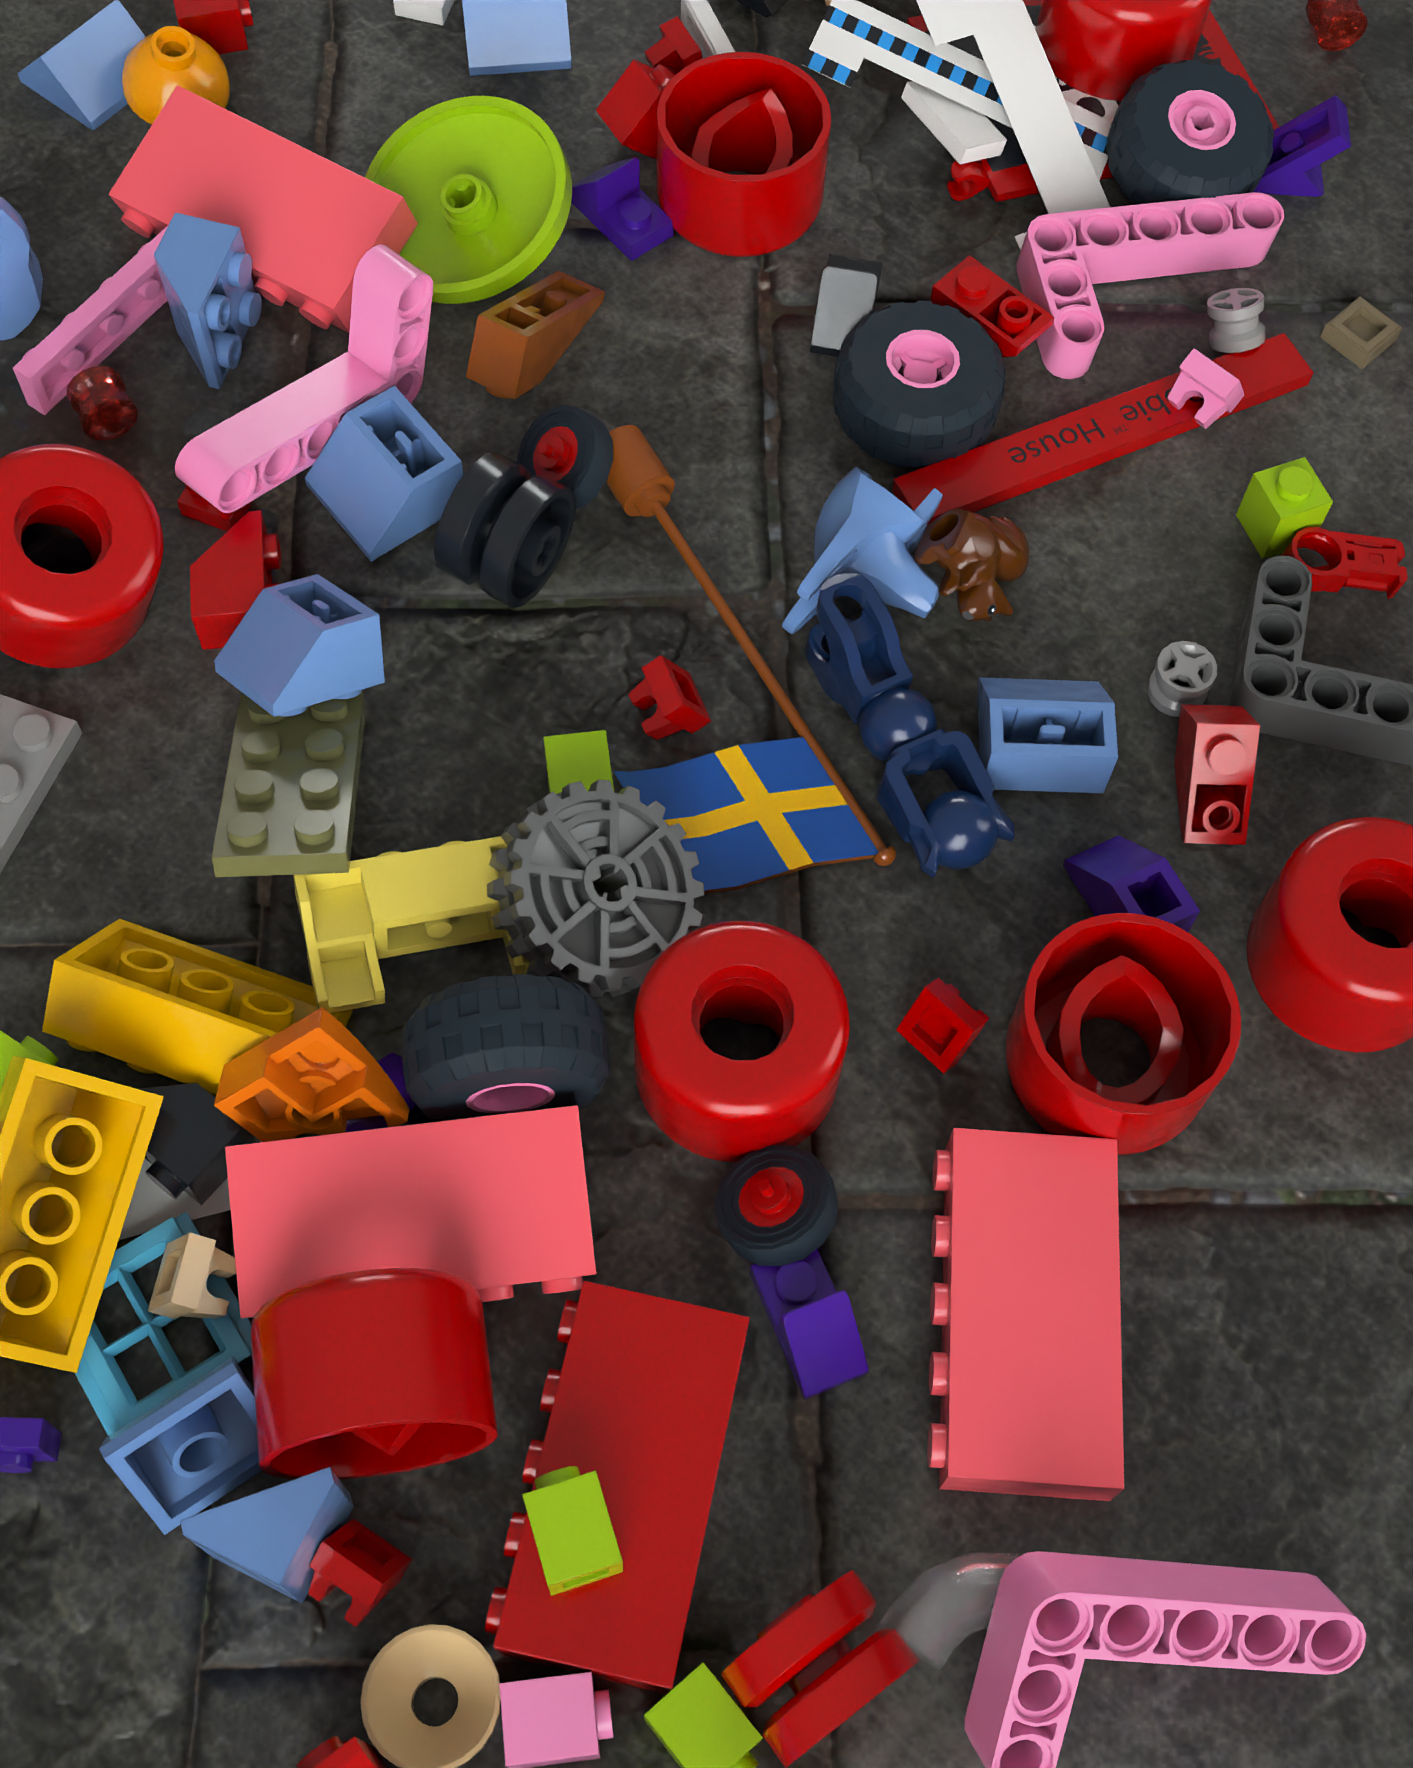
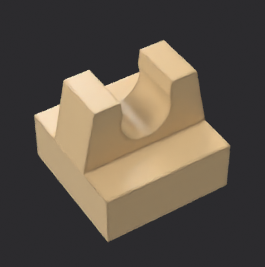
[148,1232,236,1319]

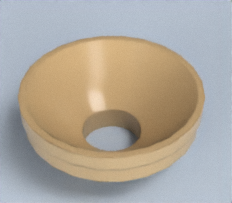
[361,1624,501,1768]

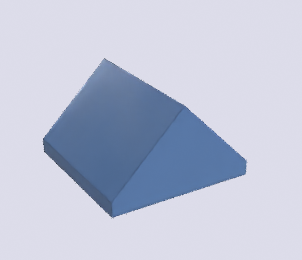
[17,0,145,131]
[462,0,572,76]
[99,1356,262,1535]
[180,1467,353,1604]

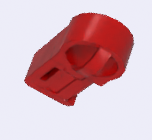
[1281,527,1408,599]

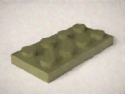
[211,692,366,877]

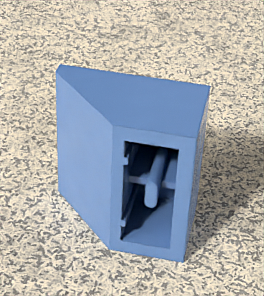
[154,212,262,390]
[305,385,464,562]
[214,574,385,717]
[977,677,1118,793]

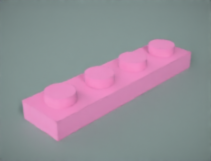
[13,226,168,415]

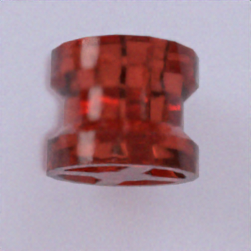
[1305,0,1368,51]
[66,366,138,440]

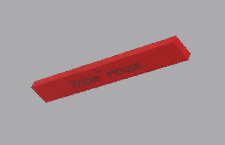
[892,333,1314,525]

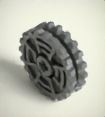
[487,779,704,1000]

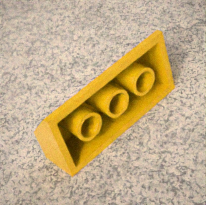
[42,919,353,1095]
[0,1056,164,1373]

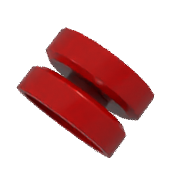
[721,1570,920,1768]

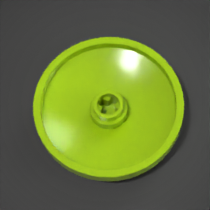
[365,96,572,304]

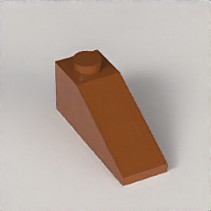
[466,271,606,400]

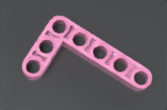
[1016,192,1284,379]
[175,244,433,513]
[964,1551,1366,1768]

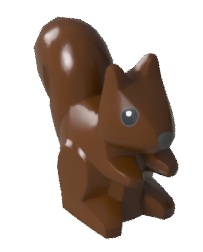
[913,508,1029,622]

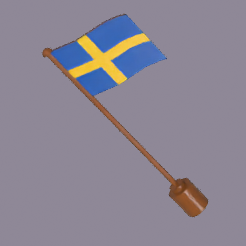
[606,425,896,894]

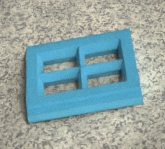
[75,1212,252,1436]

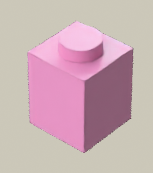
[499,1672,613,1768]

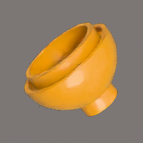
[122,26,230,124]

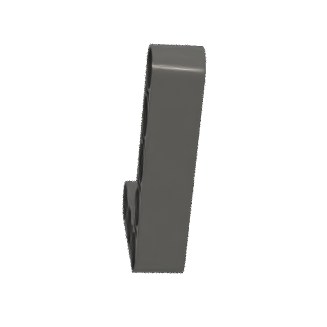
[1228,556,1413,766]

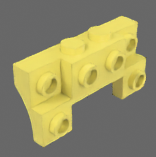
[293,836,530,1013]

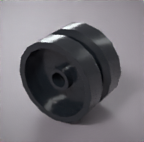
[434,452,576,608]

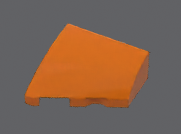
[214,1007,410,1142]

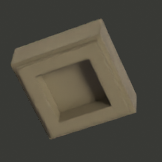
[1320,296,1402,369]

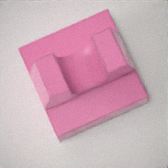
[1168,348,1245,429]

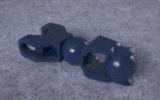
[805,573,1015,878]

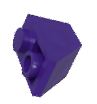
[1063,835,1200,932]

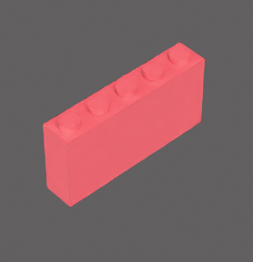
[109,85,418,333]
[225,1105,596,1319]
[927,1128,1124,1501]

